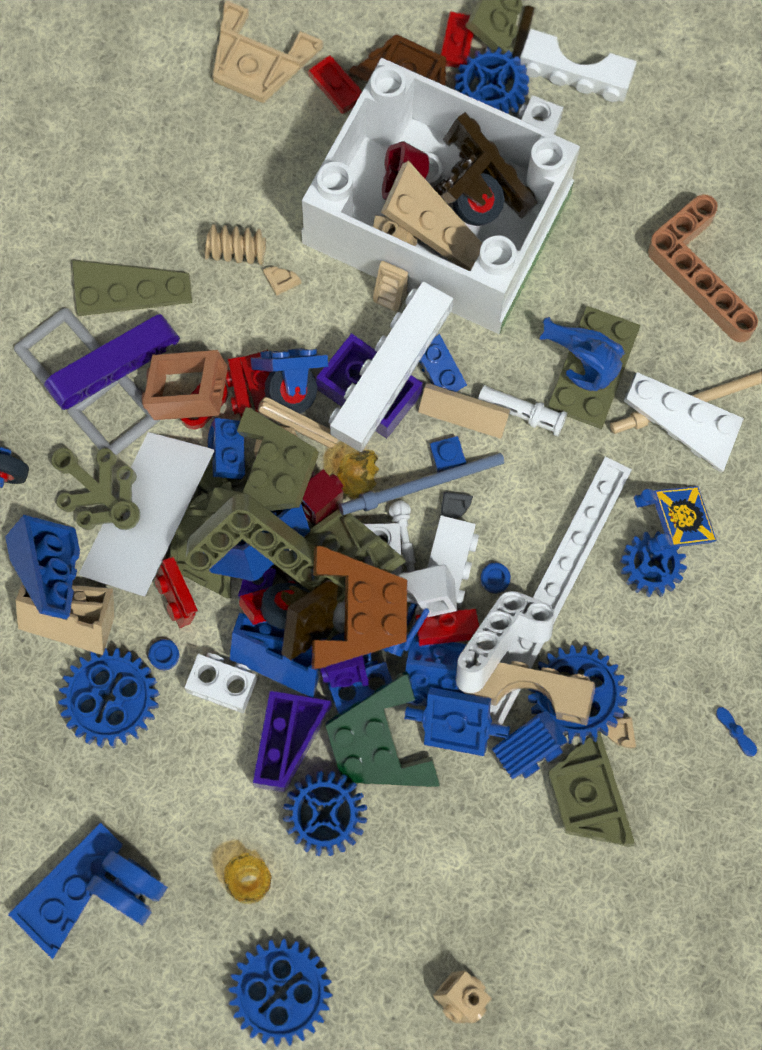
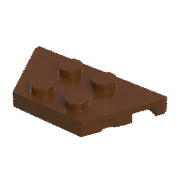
[349,34,447,86]

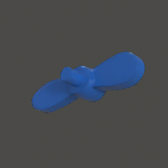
[716,707,757,757]

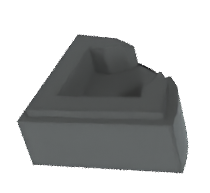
[440,492,473,519]

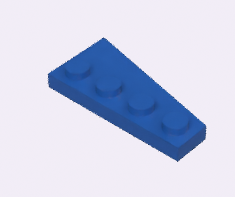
[8,823,123,960]

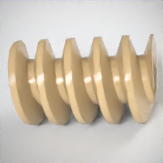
[205,224,266,265]

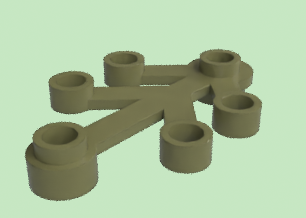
[51,448,141,530]

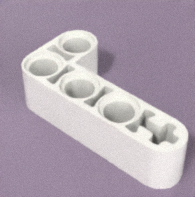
[456,591,555,693]

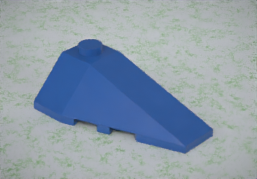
[5,515,80,620]

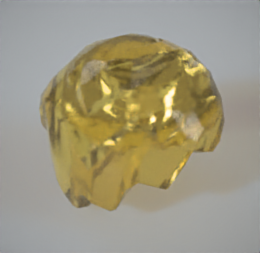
[337,450,379,499]

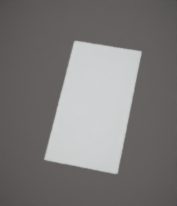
[78,432,214,596]

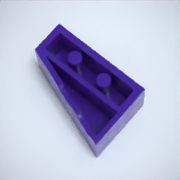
[253,691,332,793]

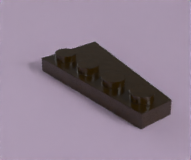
[442,112,538,219]

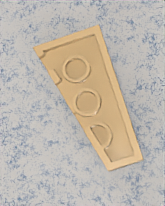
[381,161,482,271]

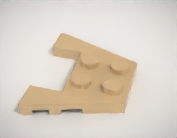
[213,0,323,103]

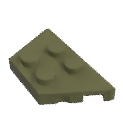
[171,482,233,598]
[548,731,635,847]

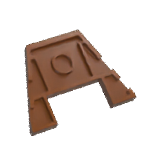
[312,546,407,669]

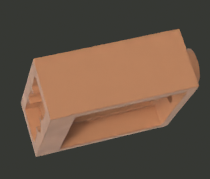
[142,350,228,420]

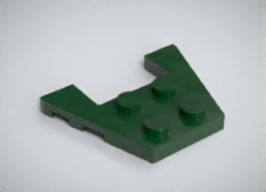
[325,671,440,787]

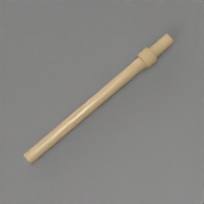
[610,371,762,434]

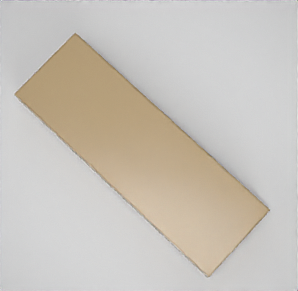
[418,383,510,439]

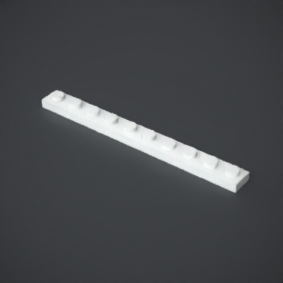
[490,457,632,725]

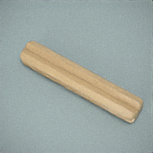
[258,397,338,448]

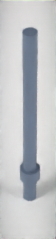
[339,453,504,516]

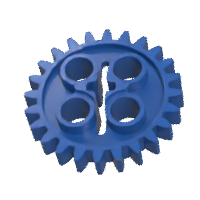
[528,645,628,744]
[58,648,160,748]
[228,939,333,1047]

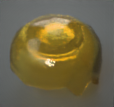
[223,853,272,904]

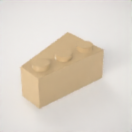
[16,583,114,655]

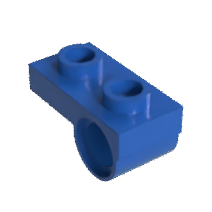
[419,334,467,392]
[207,418,245,480]

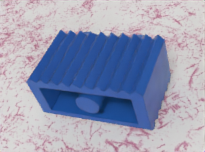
[492,711,568,779]

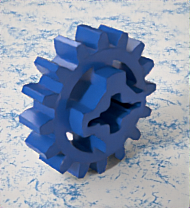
[620,531,687,597]

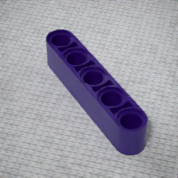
[44,314,180,410]

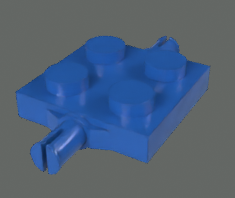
[404,687,510,756]

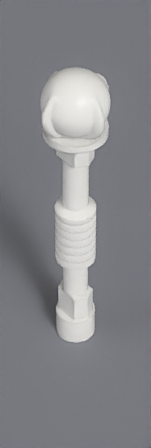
[389,500,416,572]

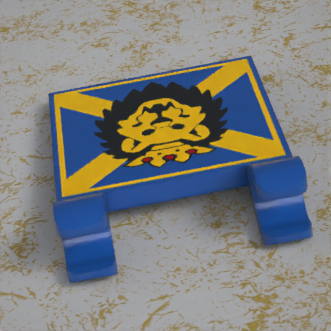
[633,486,717,552]

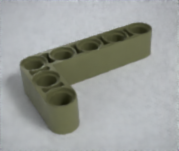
[185,493,345,604]

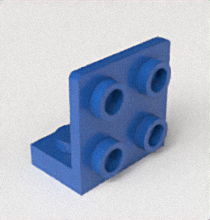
[405,636,467,706]

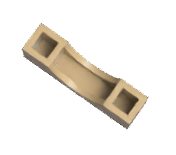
[464,661,595,725]

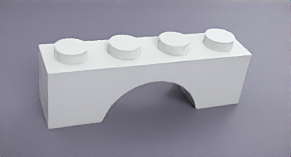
[520,29,637,102]
[333,564,457,633]

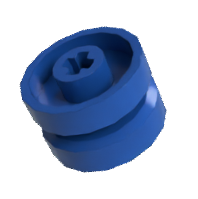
[86,850,168,926]

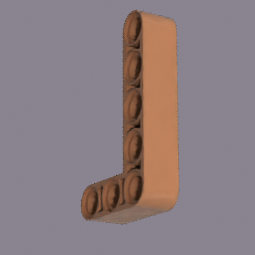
[648,194,758,342]

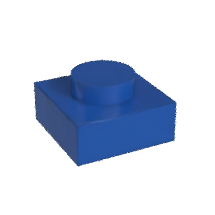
[430,436,466,472]

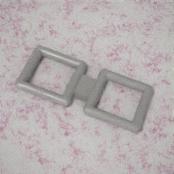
[14,308,160,459]

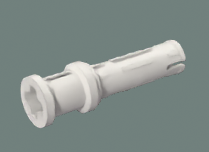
[478,385,567,437]

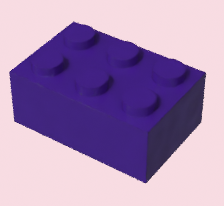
[316,333,423,439]

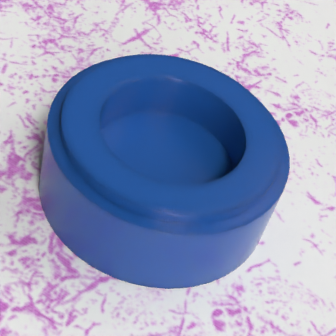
[480,563,511,594]
[148,639,180,671]

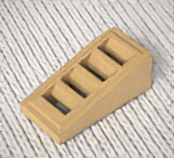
[373,261,408,312]

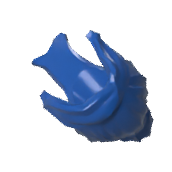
[540,317,625,391]

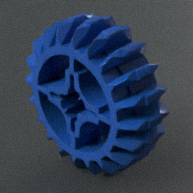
[454,47,530,114]
[283,771,368,856]

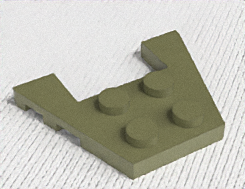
[206,407,319,517]
[302,509,406,587]

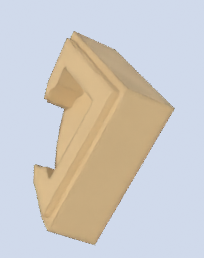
[263,267,302,296]
[607,717,636,748]

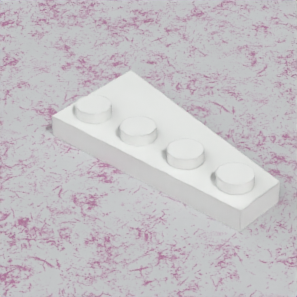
[624,372,744,473]

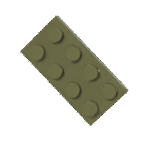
[548,306,641,429]

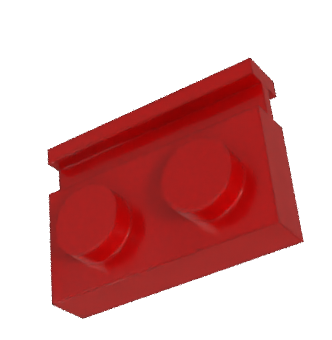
[155,557,198,629]

